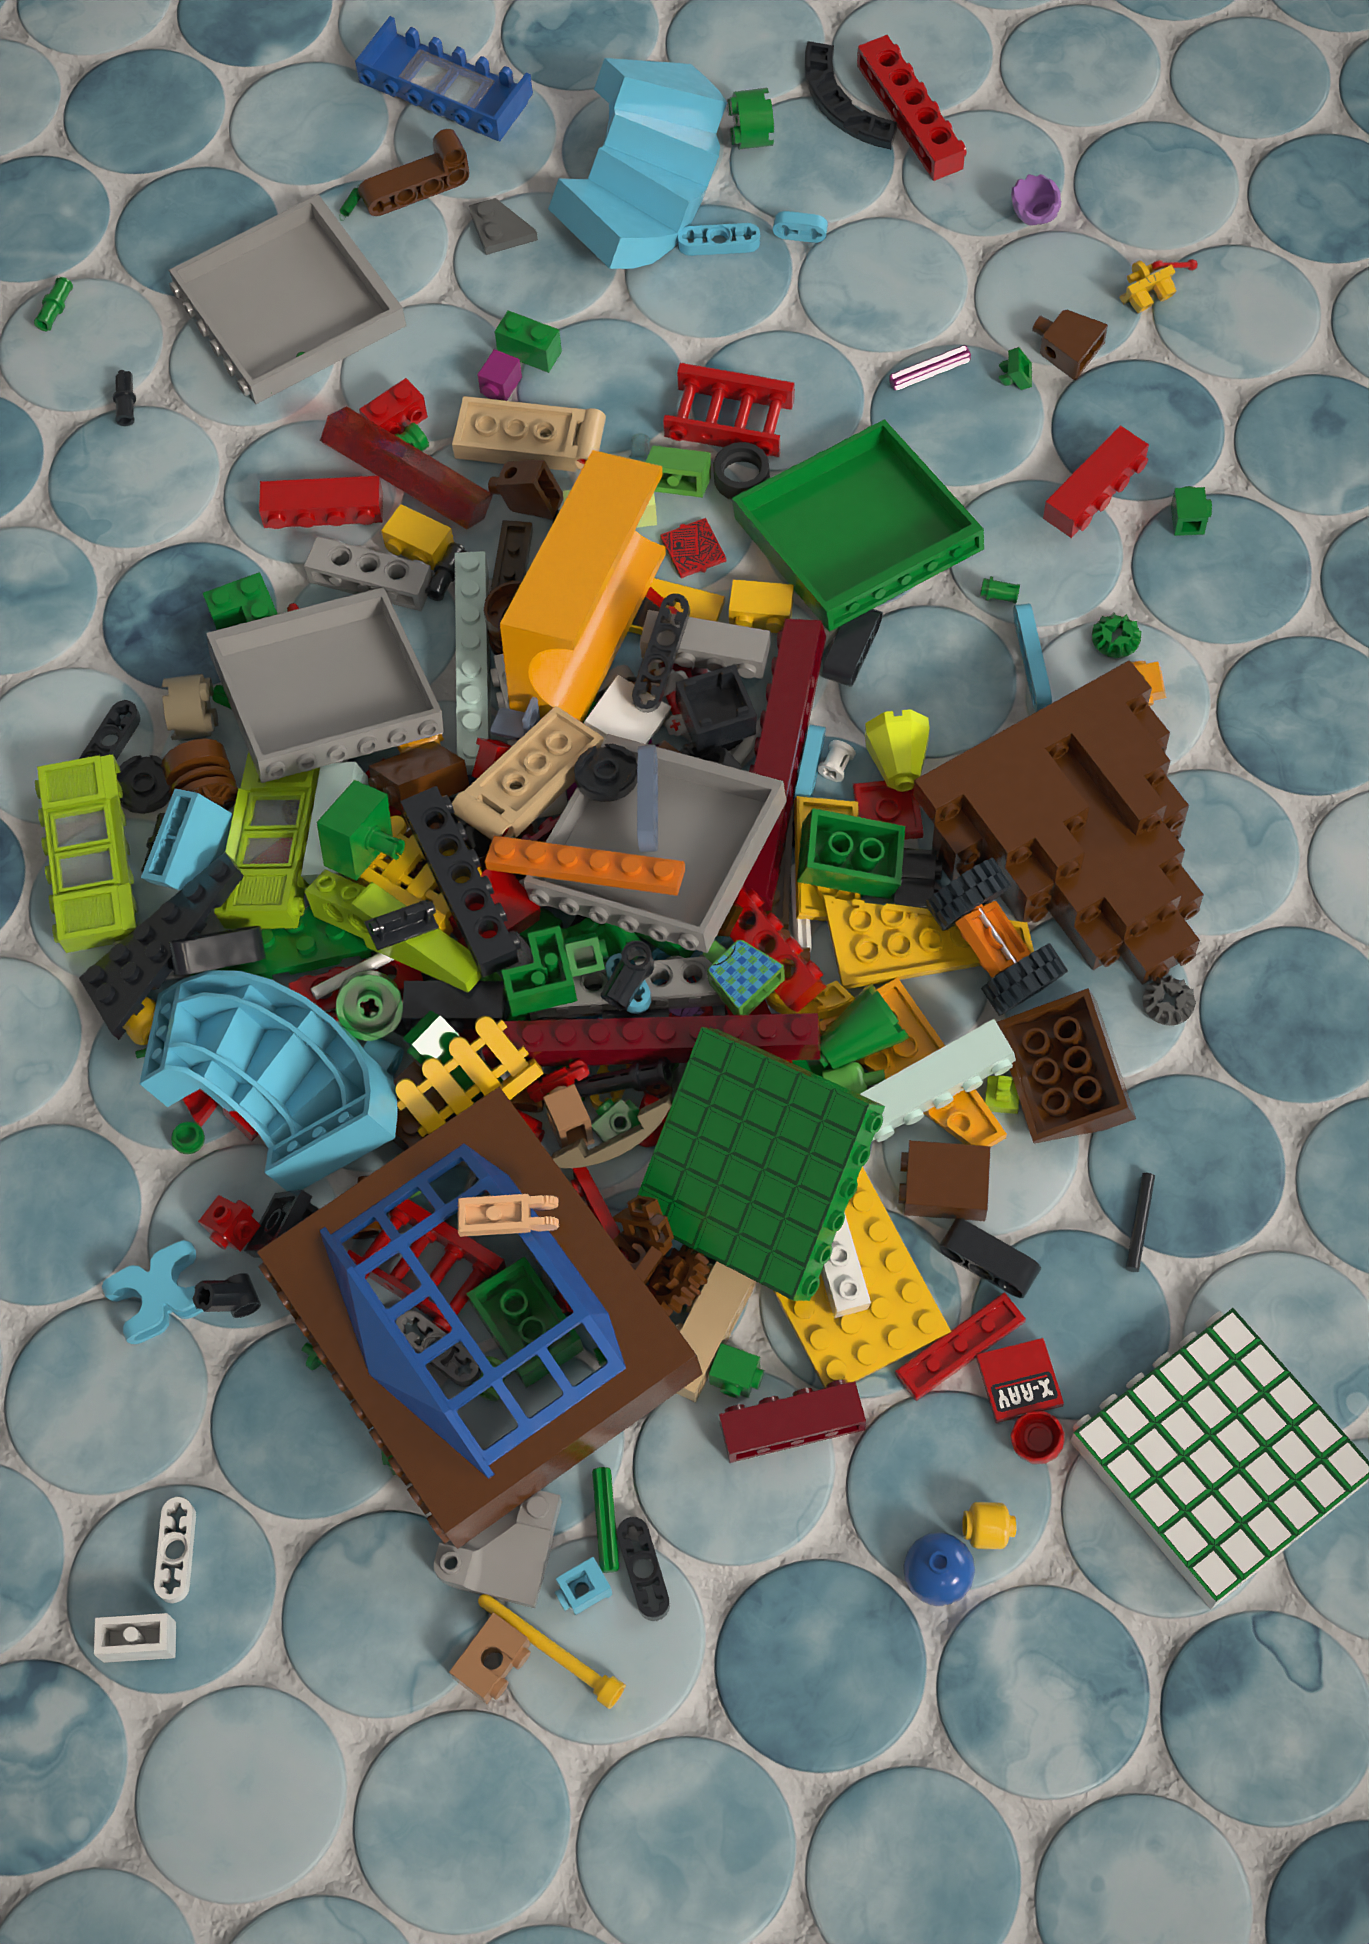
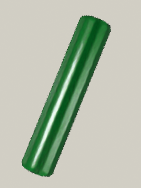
[592,1467,619,1573]

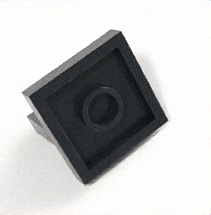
[244,1190,319,1258]

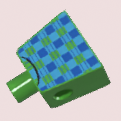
[703,940,785,1015]

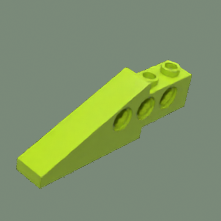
[305,869,482,992]

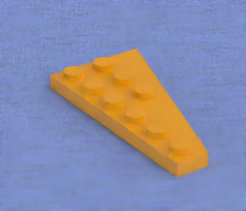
[819,978,1007,1147]

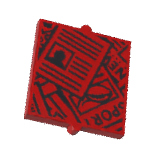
[660,518,727,578]

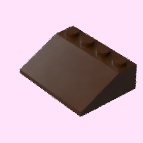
[996,988,1136,1144]

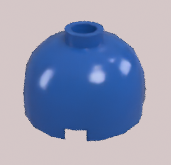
[903,1532,975,1607]

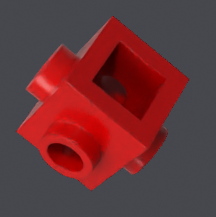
[198,1195,261,1252]

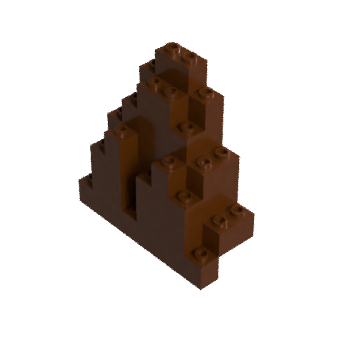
[913,660,1204,985]

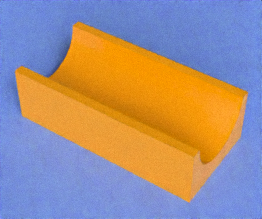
[500,450,666,723]

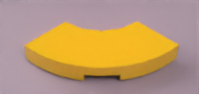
[766,980,855,1019]

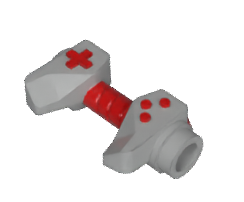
[651,667,688,737]

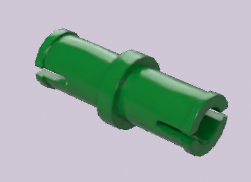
[34,277,73,332]

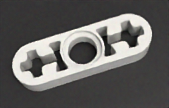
[154,1497,196,1603]

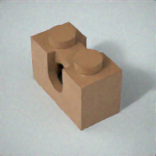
[543,1084,595,1148]
[449,1612,531,1704]

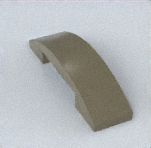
[551,1094,674,1168]

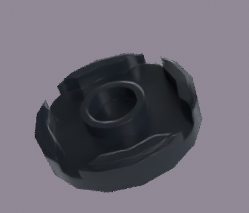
[574,743,638,802]
[116,755,171,814]

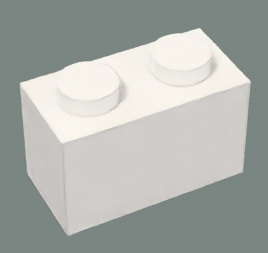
[94,1613,176,1663]

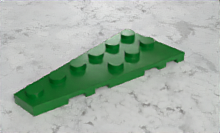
[191,906,376,980]

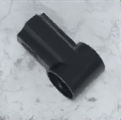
[600,940,654,1011]
[192,1273,261,1318]

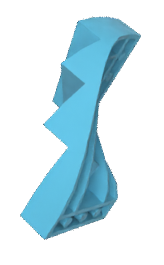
[548,58,728,269]
[139,970,397,1191]

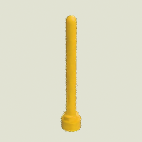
[478,1594,626,1709]

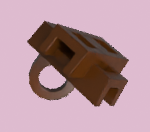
[613,1195,674,1263]

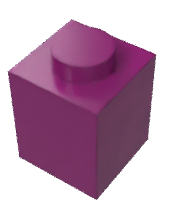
[477,349,522,401]

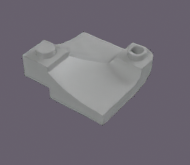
[434,1490,562,1608]

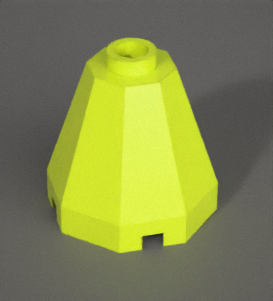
[865,709,930,792]

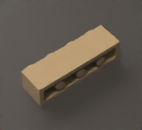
[676,1261,757,1403]

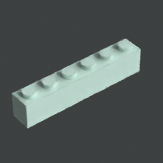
[860,1019,1016,1142]

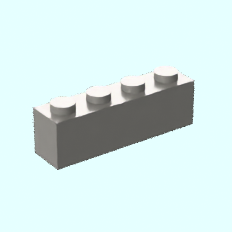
[640,610,770,679]

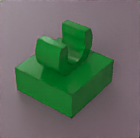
[999,347,1032,390]

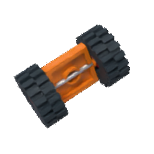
[924,858,1068,1016]

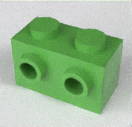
[645,445,711,498]

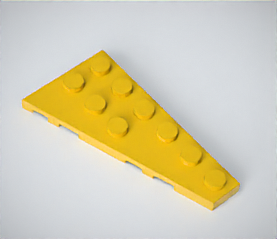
[823,895,1034,989]

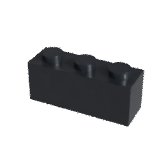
[402,981,506,1033]

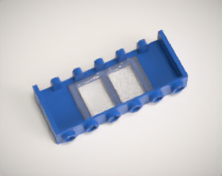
[355,16,533,142]

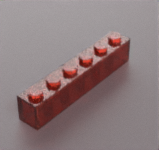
[320,406,493,529]

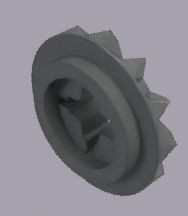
[1142,975,1196,1026]

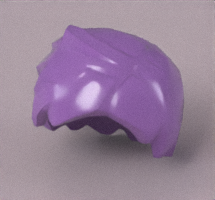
[1011,174,1062,226]

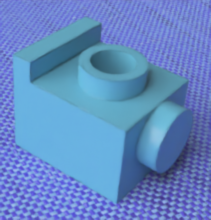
[554,1557,613,1615]

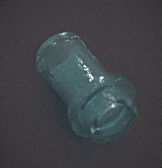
[628,433,650,462]

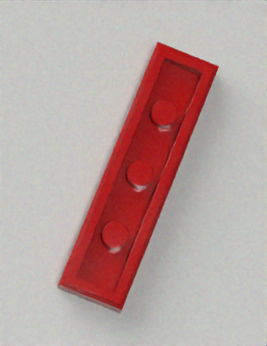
[895,1292,1026,1401]

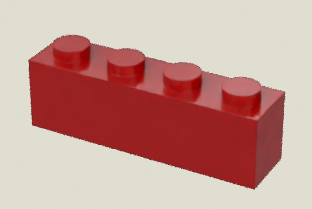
[1043,425,1149,538]
[259,476,383,529]

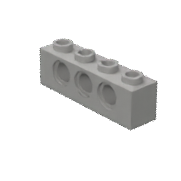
[304,537,433,611]

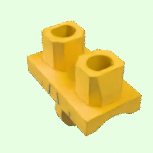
[1119,260,1177,314]

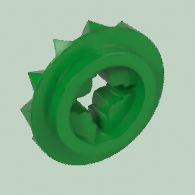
[1092,612,1142,658]

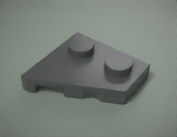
[469,198,538,255]

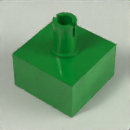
[316,780,405,881]

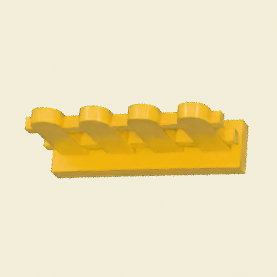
[346,816,482,936]
[395,1016,544,1137]

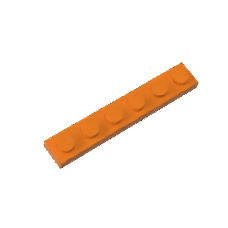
[485,836,685,896]

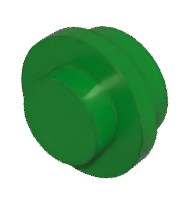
[171,1122,205,1155]

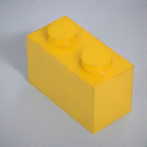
[381,504,454,570]
[729,579,794,633]

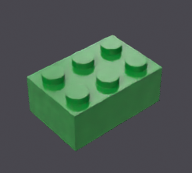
[797,808,905,899]
[467,1256,584,1388]

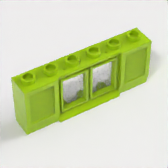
[214,751,320,929]
[35,754,138,953]

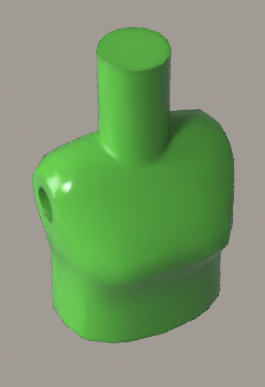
[822,1062,886,1094]

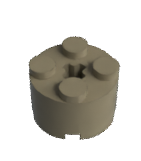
[162,674,218,740]

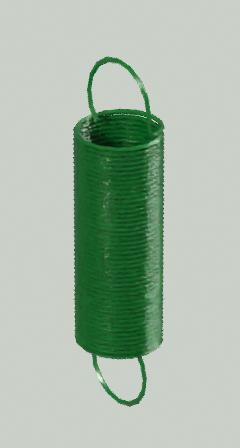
[339,183,361,221]

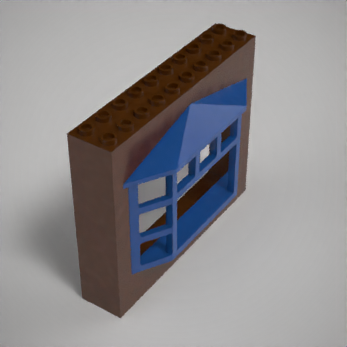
[257,1086,703,1549]

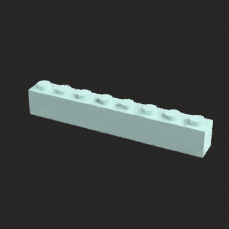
[455,551,492,775]

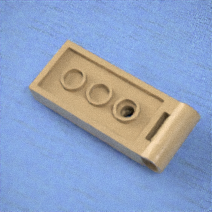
[452,396,606,472]
[452,706,604,840]

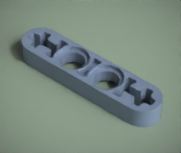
[637,745,658,853]

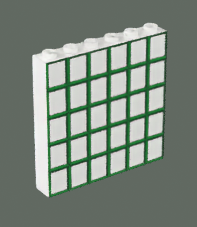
[1070,1308,1369,1609]

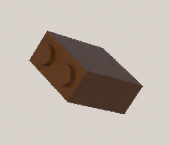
[368,741,469,813]
[898,1140,991,1221]

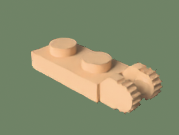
[458,1194,559,1237]

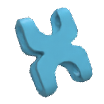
[102,1240,203,1344]

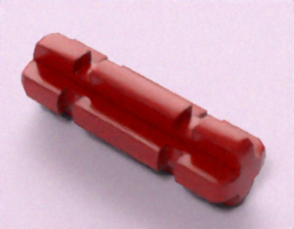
[527,1059,590,1102]

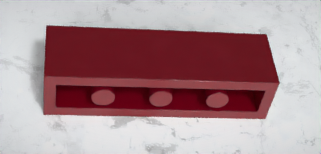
[719,1380,866,1463]

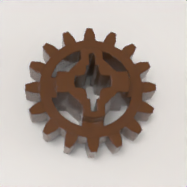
[647,1245,710,1316]

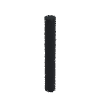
[1126,1173,1155,1272]

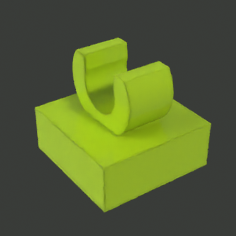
[985,1075,1019,1114]

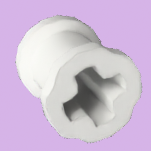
[818,740,856,782]

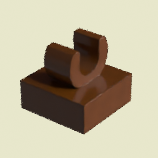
[627,1243,663,1284]

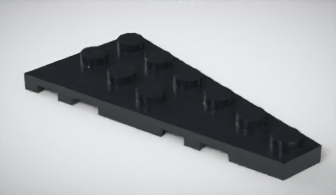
[79,852,244,1040]

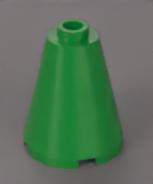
[820,984,909,1069]

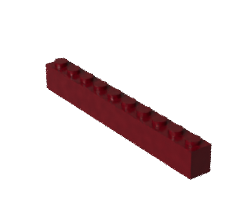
[734,618,826,911]
[482,1013,820,1068]

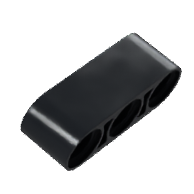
[822,609,883,687]
[169,926,266,975]
[938,1218,1041,1298]

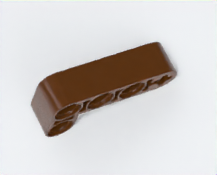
[358,129,470,216]

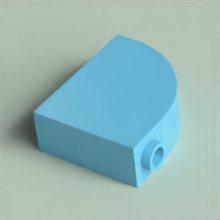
[141,789,233,890]

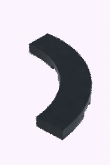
[805,41,897,150]

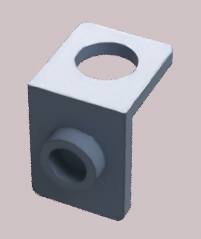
[490,697,541,740]

